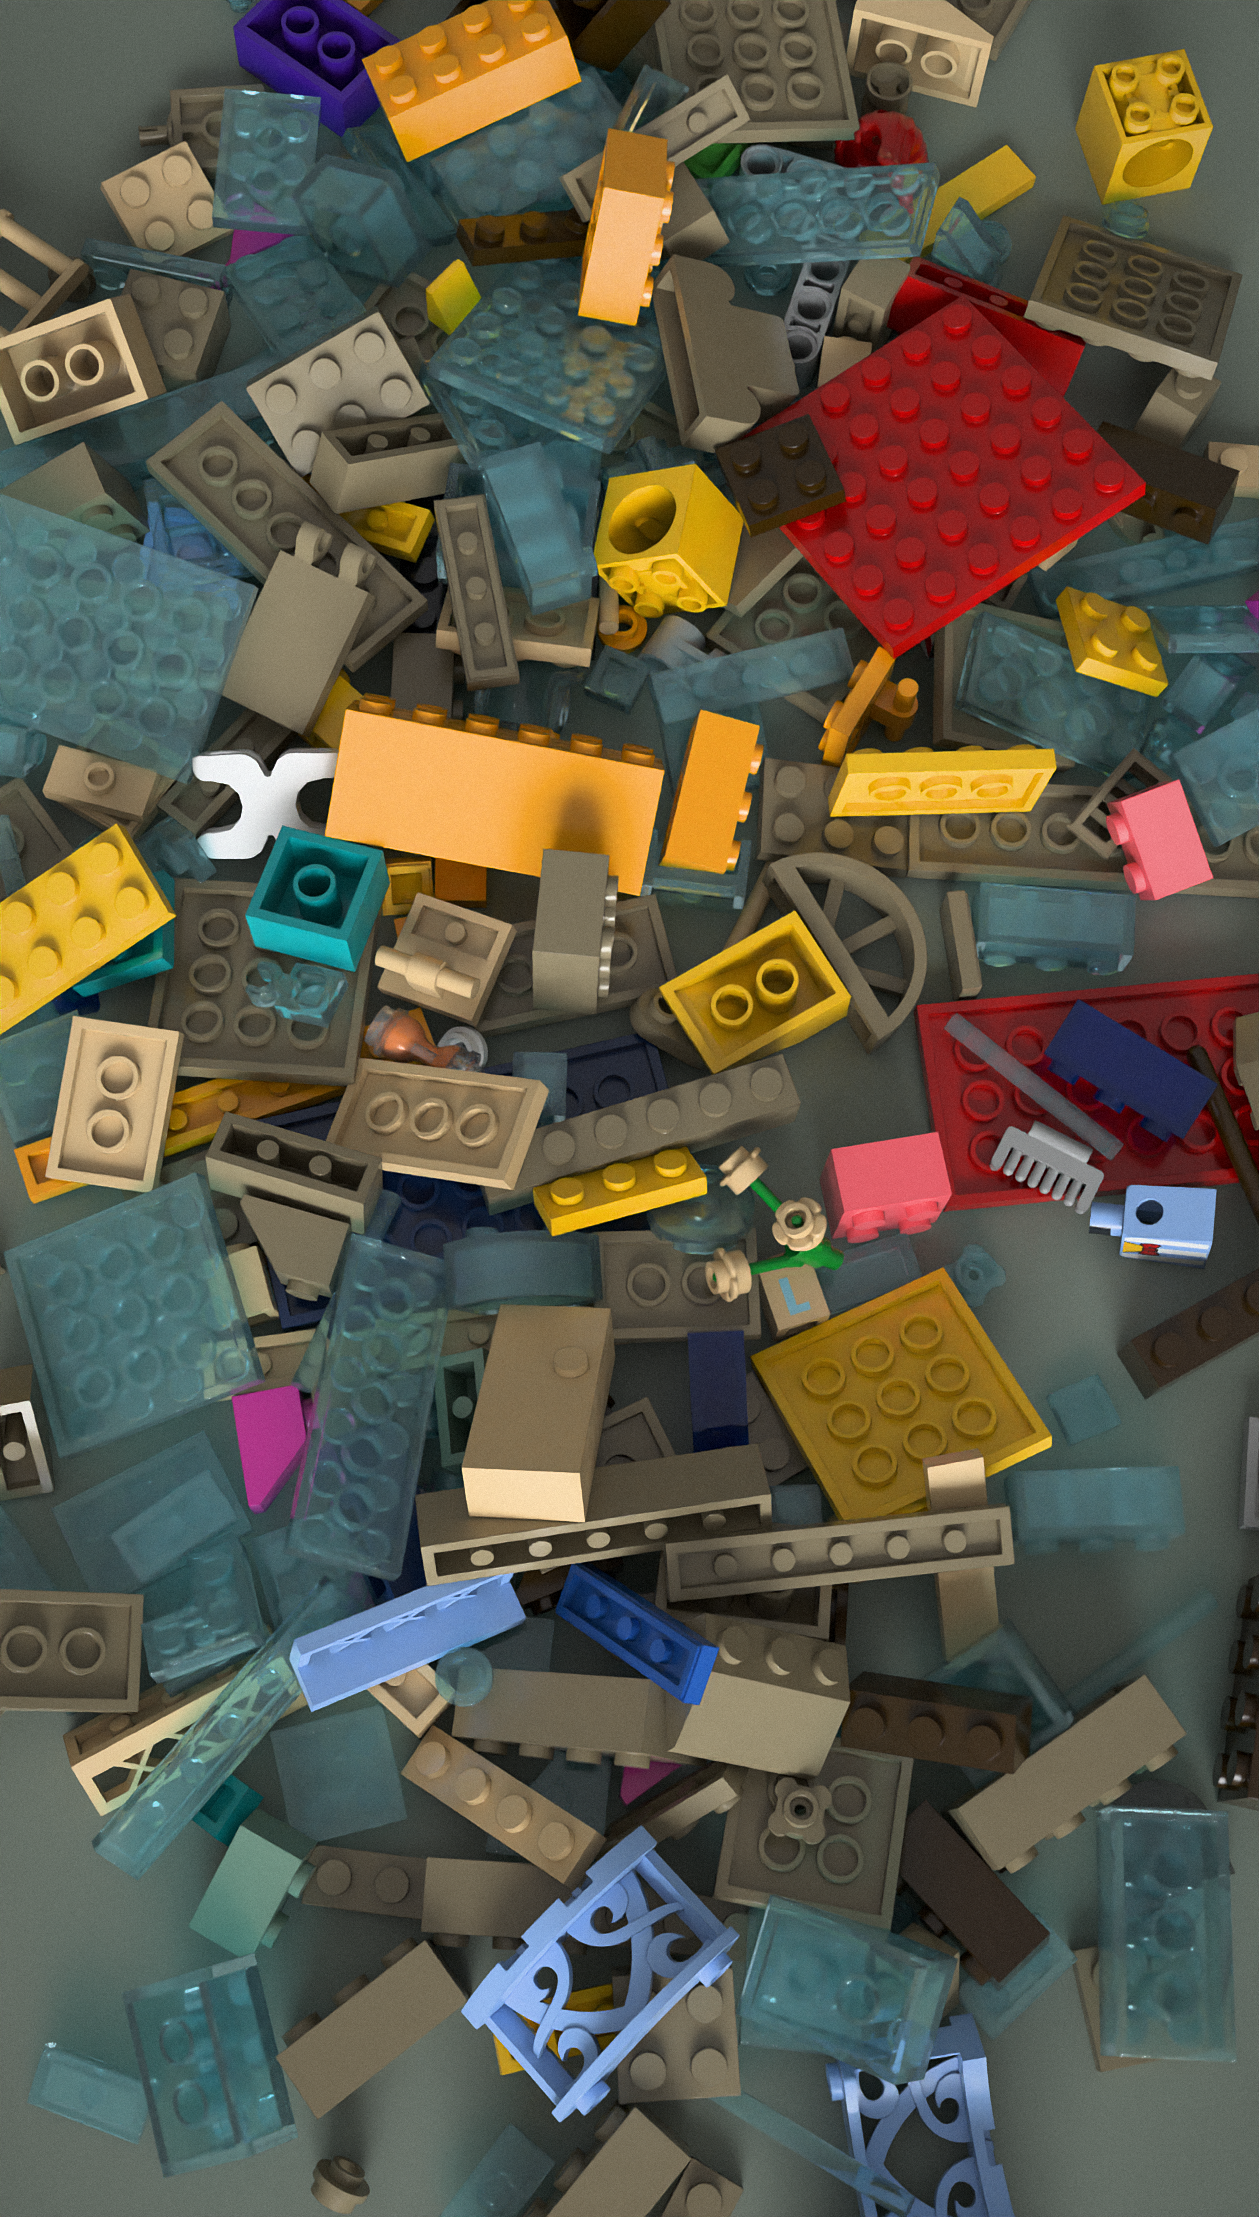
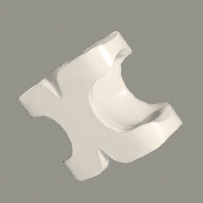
[192,748,349,859]

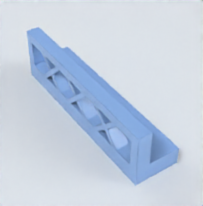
[289,1573,526,1712]

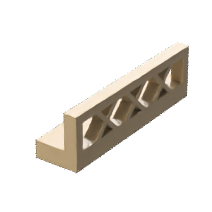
[62,1625,308,1816]

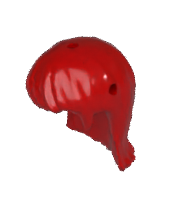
[834,109,929,237]

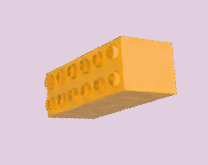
[325,693,665,896]

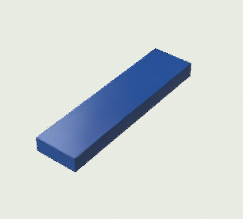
[555,1562,719,1705]

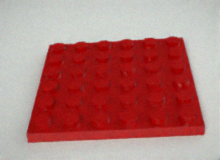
[743,295,1146,659]

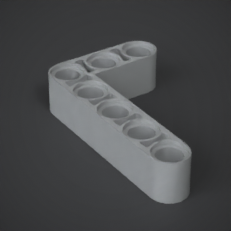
[737,144,874,390]

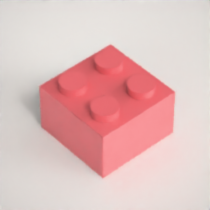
[819,1132,952,1243]

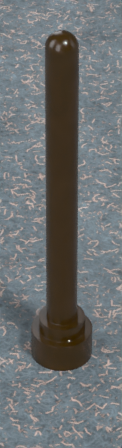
[1186,1045,1259,1226]

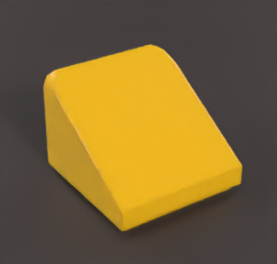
[426,259,484,337]
[382,856,434,916]

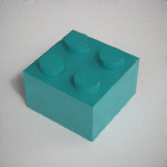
[245,825,390,972]

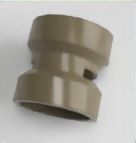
[861,62,913,116]

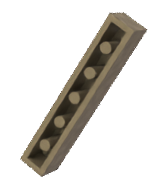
[480,1054,801,1216]
[415,1443,772,1586]

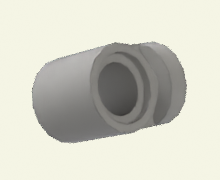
[637,615,727,698]

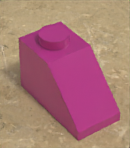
[232,1384,317,1515]

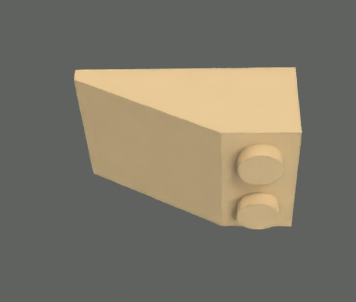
[846,0,994,108]

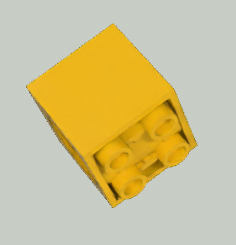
[1075,49,1213,205]
[591,464,744,618]

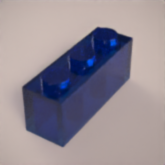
[1043,999,1218,1142]

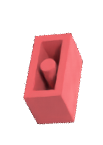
[1106,779,1213,900]

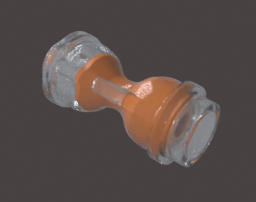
[365,1006,485,1073]

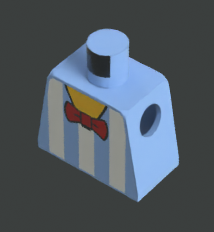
[1089,1185,1217,1269]

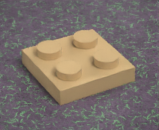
[100,141,234,274]

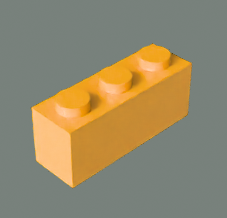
[657,709,764,884]

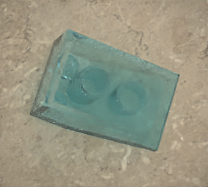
[736,1895,958,2085]

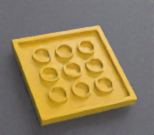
[750,1267,1052,1521]

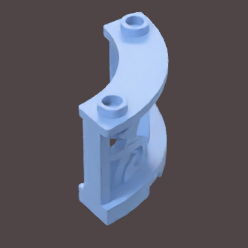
[461,1825,740,2122]
[825,2013,1015,2217]

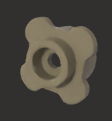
[768,1777,832,1845]

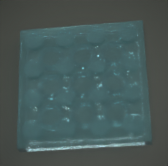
[3,1172,266,1460]

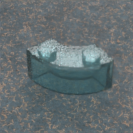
[443,1225,603,1316]

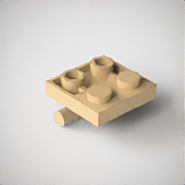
[375,892,517,1027]

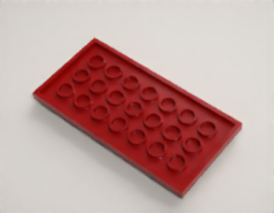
[914,973,1259,1212]

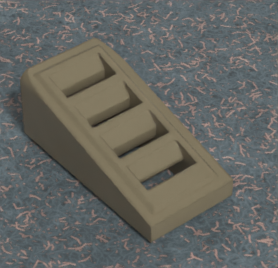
[1066,748,1173,860]

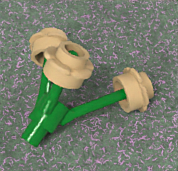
[705,1145,844,1302]

